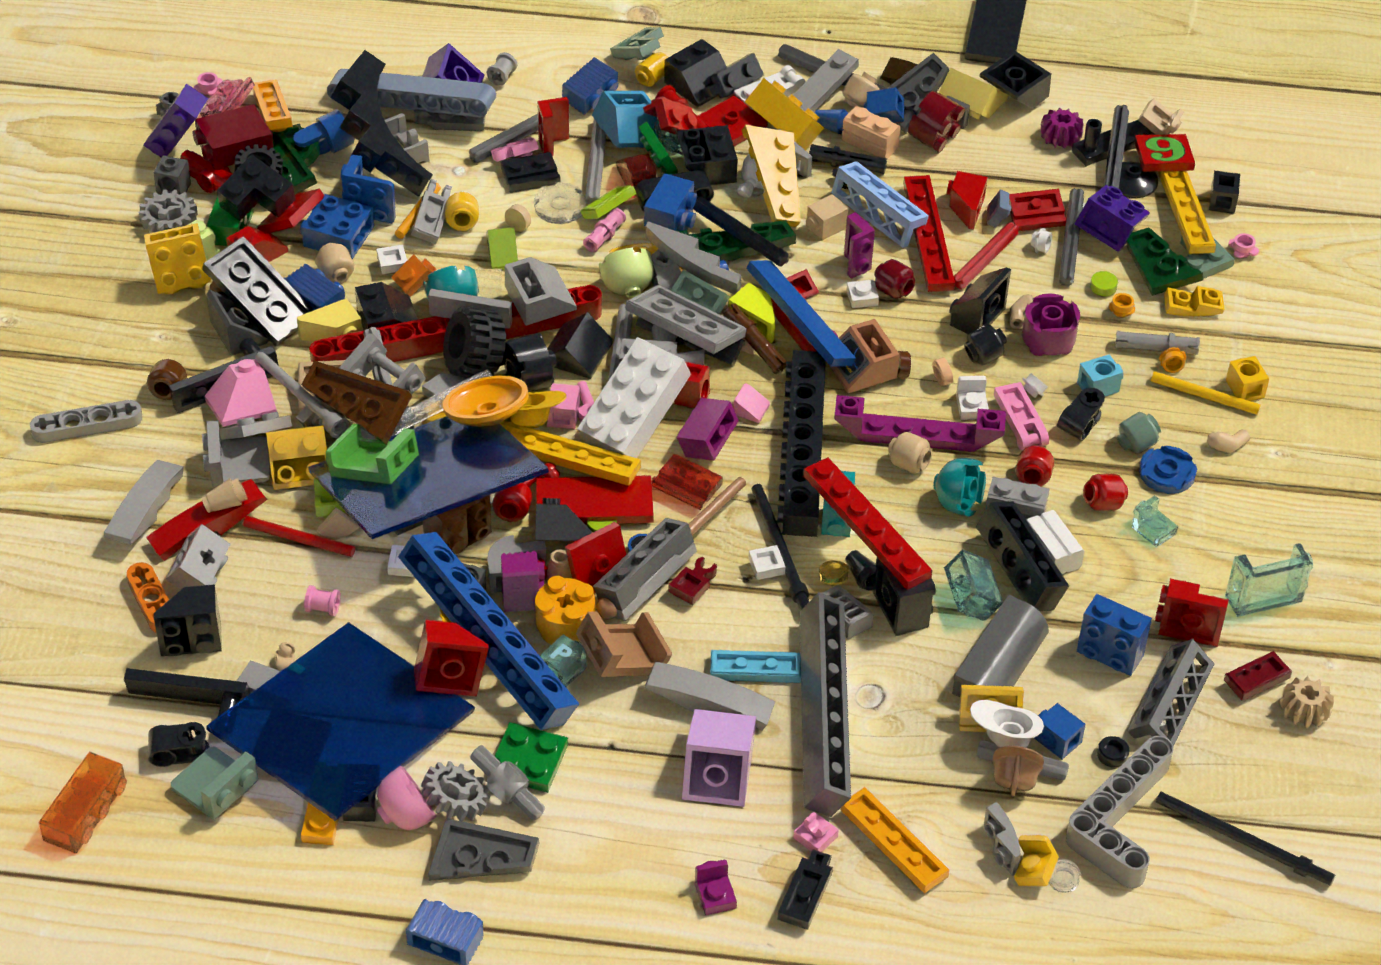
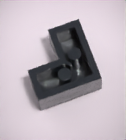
[217,155,296,221]

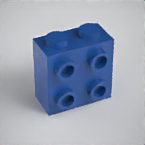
[300,194,374,260]
[1076,594,1152,676]

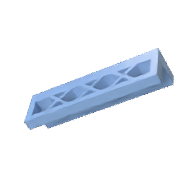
[831,161,929,248]

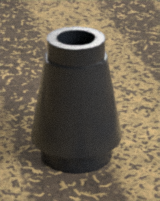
[845,550,876,591]

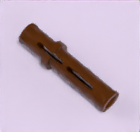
[723,303,787,374]

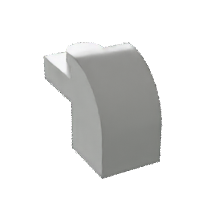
[487,535,546,593]

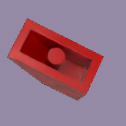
[946,171,988,230]
[226,226,289,262]

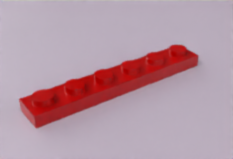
[903,175,955,292]
[804,457,933,590]

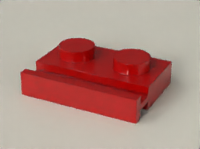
[1009,188,1067,232]

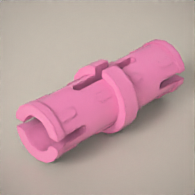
[583,208,626,252]

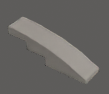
[646,222,741,294]
[104,460,184,545]
[644,661,775,731]

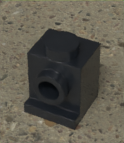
[1209,170,1240,214]

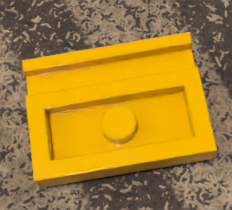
[959,685,1024,732]

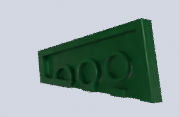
[678,221,796,262]

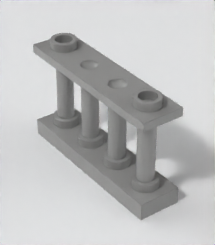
[296,333,426,439]

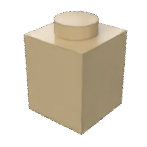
[806,194,849,240]

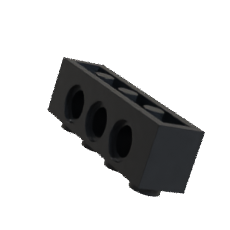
[976,501,1069,611]

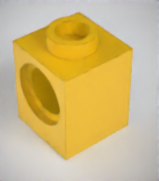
[1226,356,1270,401]

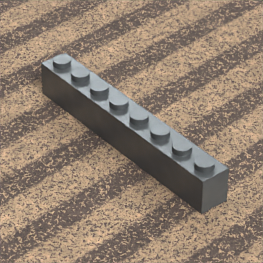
[799,592,851,817]

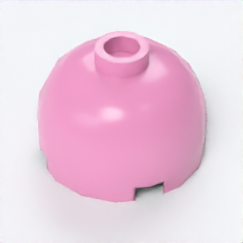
[377,766,437,830]

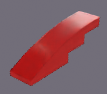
[146,479,267,561]

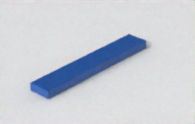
[746,260,856,367]

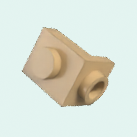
[1138,98,1184,135]

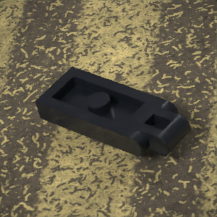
[777,849,833,930]

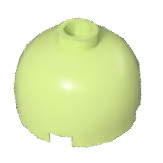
[599,248,654,298]

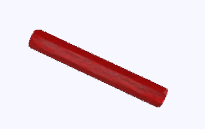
[954,222,1019,290]

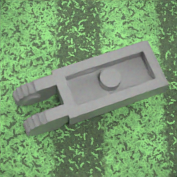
[411,178,452,245]

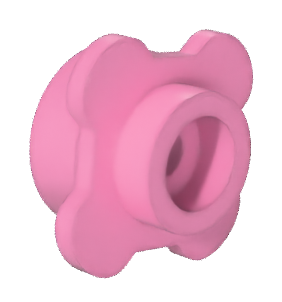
[194,72,223,96]
[1228,233,1259,258]

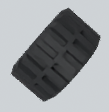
[443,307,506,379]

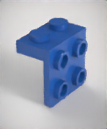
[341,155,396,223]

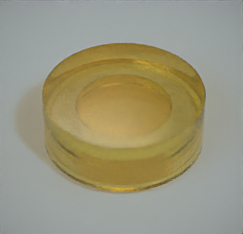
[819,560,849,586]

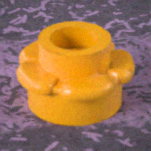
[1109,293,1135,318]
[1159,347,1186,373]

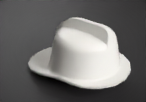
[970,700,1044,748]

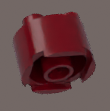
[908,91,965,153]

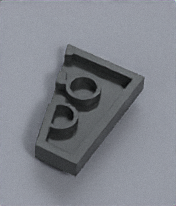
[887,52,949,134]
[428,818,539,881]

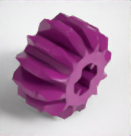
[1040,107,1084,149]

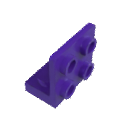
[1075,185,1150,252]

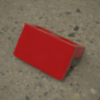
[537,97,569,156]

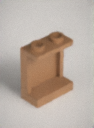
[576,612,672,677]

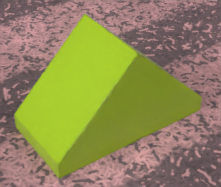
[486,227,518,271]

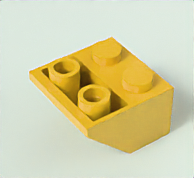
[266,425,330,490]

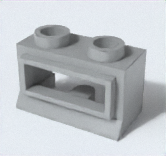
[385,113,429,163]

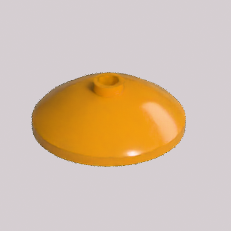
[443,376,529,427]

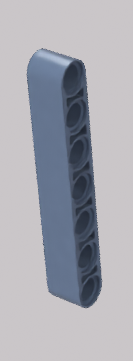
[327,69,497,117]

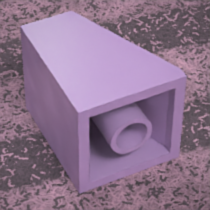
[682,709,756,807]

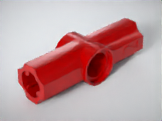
[180,149,232,193]

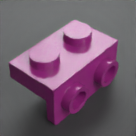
[844,212,875,279]

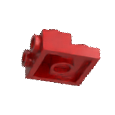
[1155,578,1229,647]

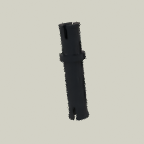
[809,144,888,174]

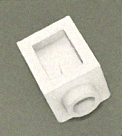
[956,376,989,420]

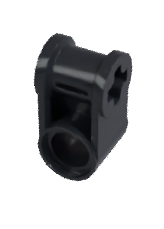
[1057,387,1105,441]
[148,722,210,767]

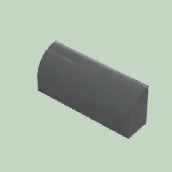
[952,595,1049,697]

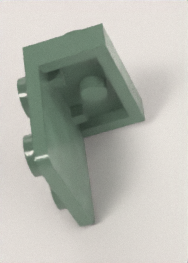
[171,747,258,820]

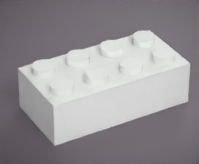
[577,337,691,458]

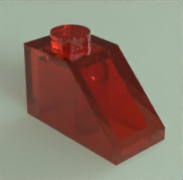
[616,153,657,198]

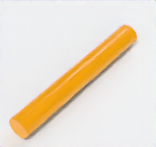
[395,183,441,239]

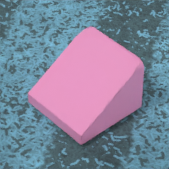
[734,383,770,423]

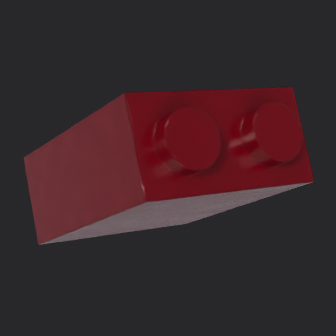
[192,104,273,170]

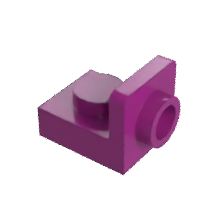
[695,859,737,916]

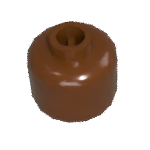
[147,359,187,401]

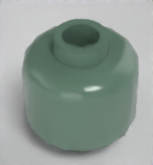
[1117,412,1161,454]

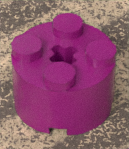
[1022,293,1080,356]

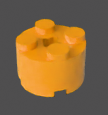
[535,576,595,647]

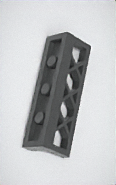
[1127,639,1214,746]

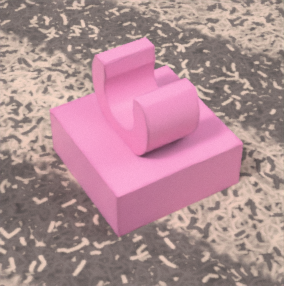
[793,812,839,852]

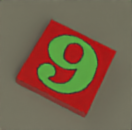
[1134,134,1195,172]

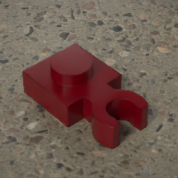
[668,557,717,606]

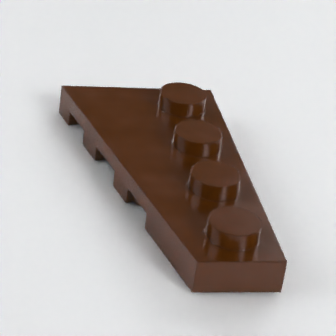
[301,360,412,445]

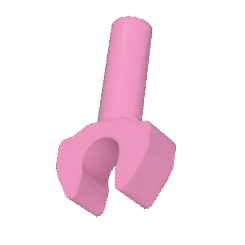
[577,381,594,422]

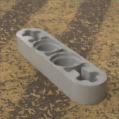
[30,400,143,443]

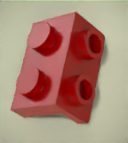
[643,97,697,135]

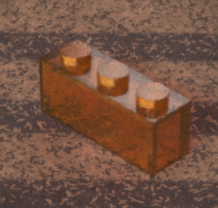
[38,751,127,854]

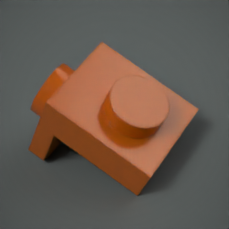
[391,254,437,297]

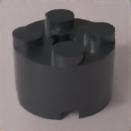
[500,333,556,392]

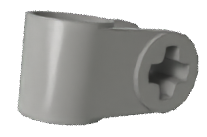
[651,249,682,291]

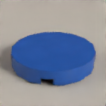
[1139,446,1197,494]

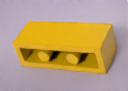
[745,78,824,151]

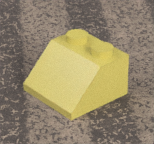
[939,67,1009,120]

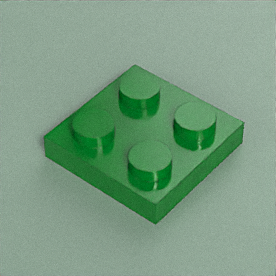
[495,722,568,793]

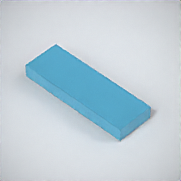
[710,650,801,683]

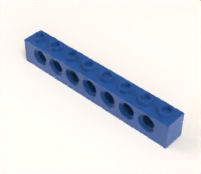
[398,532,579,730]

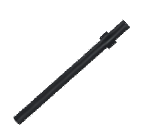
[751,484,809,611]
[1156,791,1336,886]

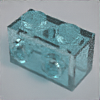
[944,549,1003,622]

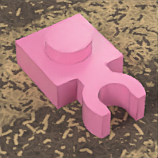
[490,137,539,162]

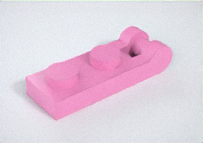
[994,382,1049,450]

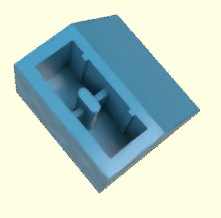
[592,91,659,148]

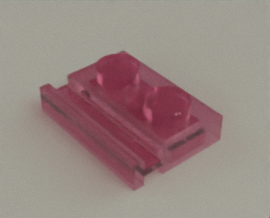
[200,77,255,117]

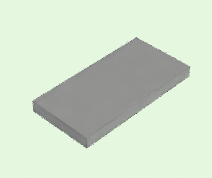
[625,285,747,354]

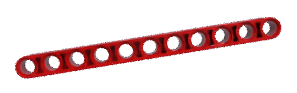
[309,285,602,362]

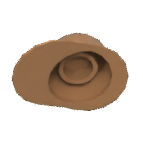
[992,746,1044,797]

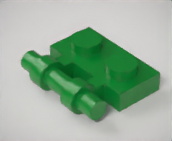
[638,121,678,175]

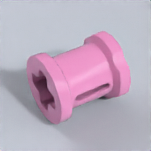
[304,585,341,616]

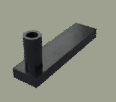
[1072,119,1170,166]
[169,338,279,413]
[124,668,251,736]

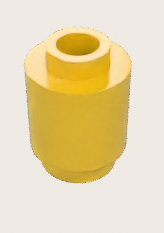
[635,52,668,87]

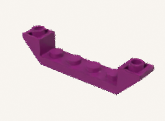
[834,395,1006,452]

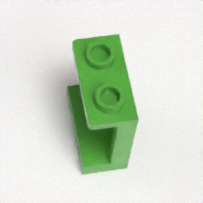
[326,424,419,484]

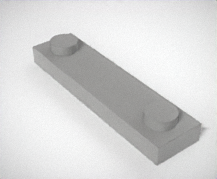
[793,49,859,112]

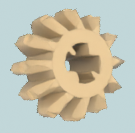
[1280,676,1334,729]

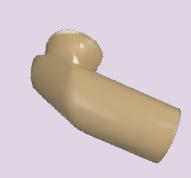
[275,642,308,680]

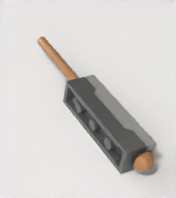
[593,477,746,620]

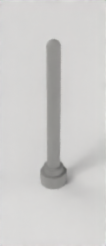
[255,352,349,438]

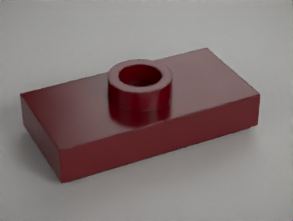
[1224,651,1292,701]

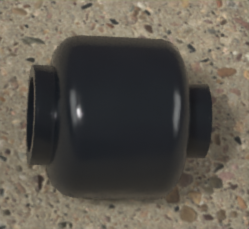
[964,324,1007,365]

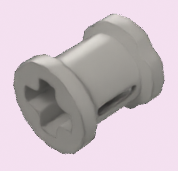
[486,52,517,85]

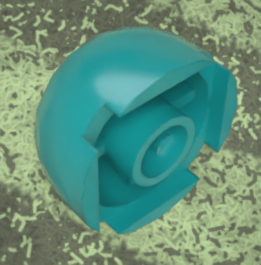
[423,266,479,301]
[933,458,986,517]

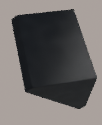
[547,312,613,379]

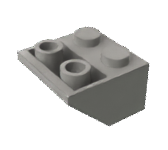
[505,257,577,325]

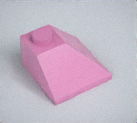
[205,359,277,427]

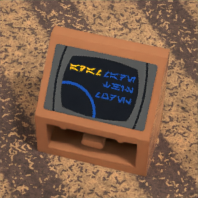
[828,319,900,394]

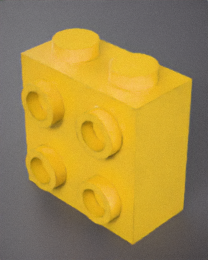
[144,223,212,294]

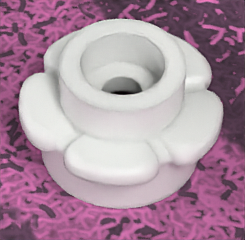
[1031,228,1052,254]
[1022,373,1048,398]

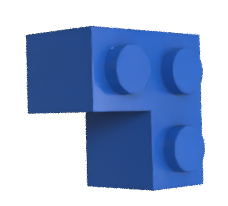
[644,173,697,232]

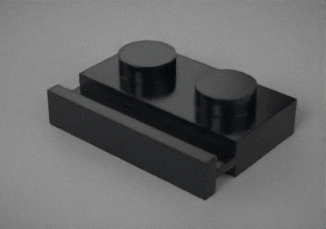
[501,152,560,193]

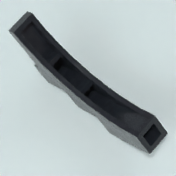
[330,50,433,197]

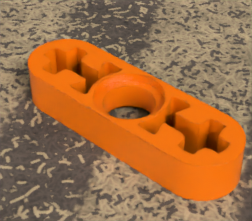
[127,562,169,633]

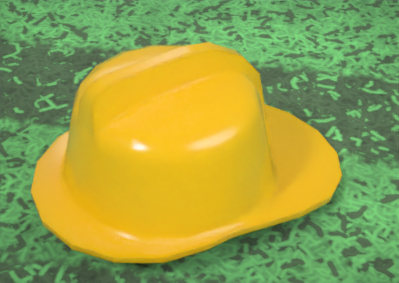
[509,391,567,428]

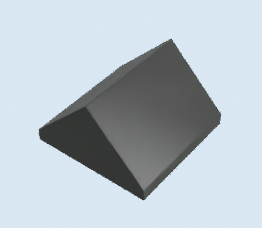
[206,290,270,356]

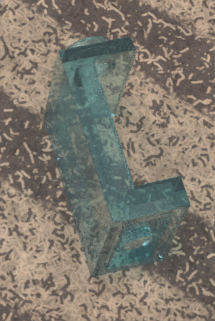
[1225,543,1313,617]

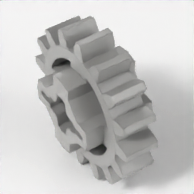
[139,189,198,233]
[421,761,490,822]

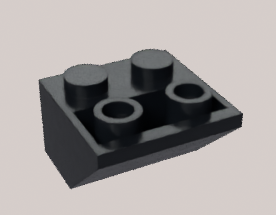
[677,125,738,185]
[154,584,222,656]

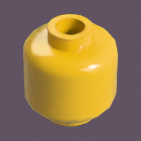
[445,192,479,231]

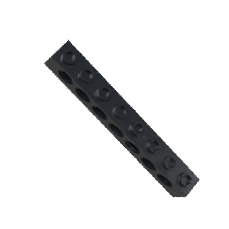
[777,350,826,537]

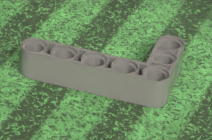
[1066,736,1174,888]

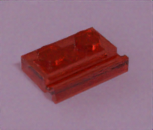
[652,453,723,510]

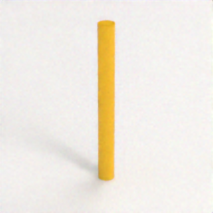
[1151,371,1261,415]

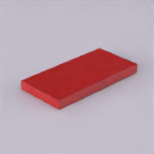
[536,475,654,525]

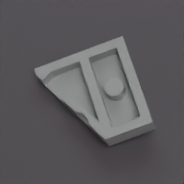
[219,412,292,440]

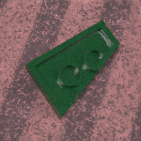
[1125,227,1203,296]

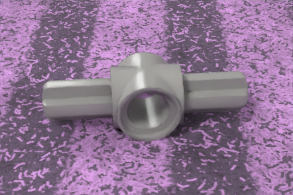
[470,745,545,820]

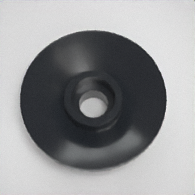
[1119,161,1159,198]

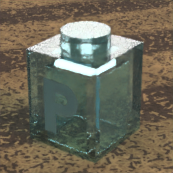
[540,634,587,687]

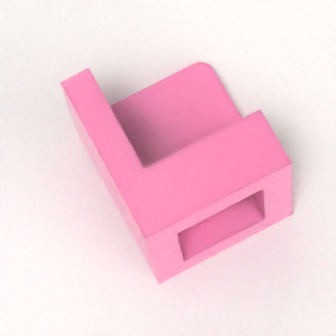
[547,383,580,429]

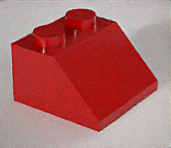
[414,620,489,697]

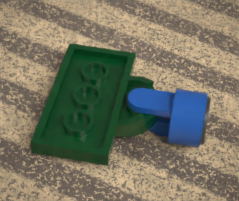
[270,109,355,194]

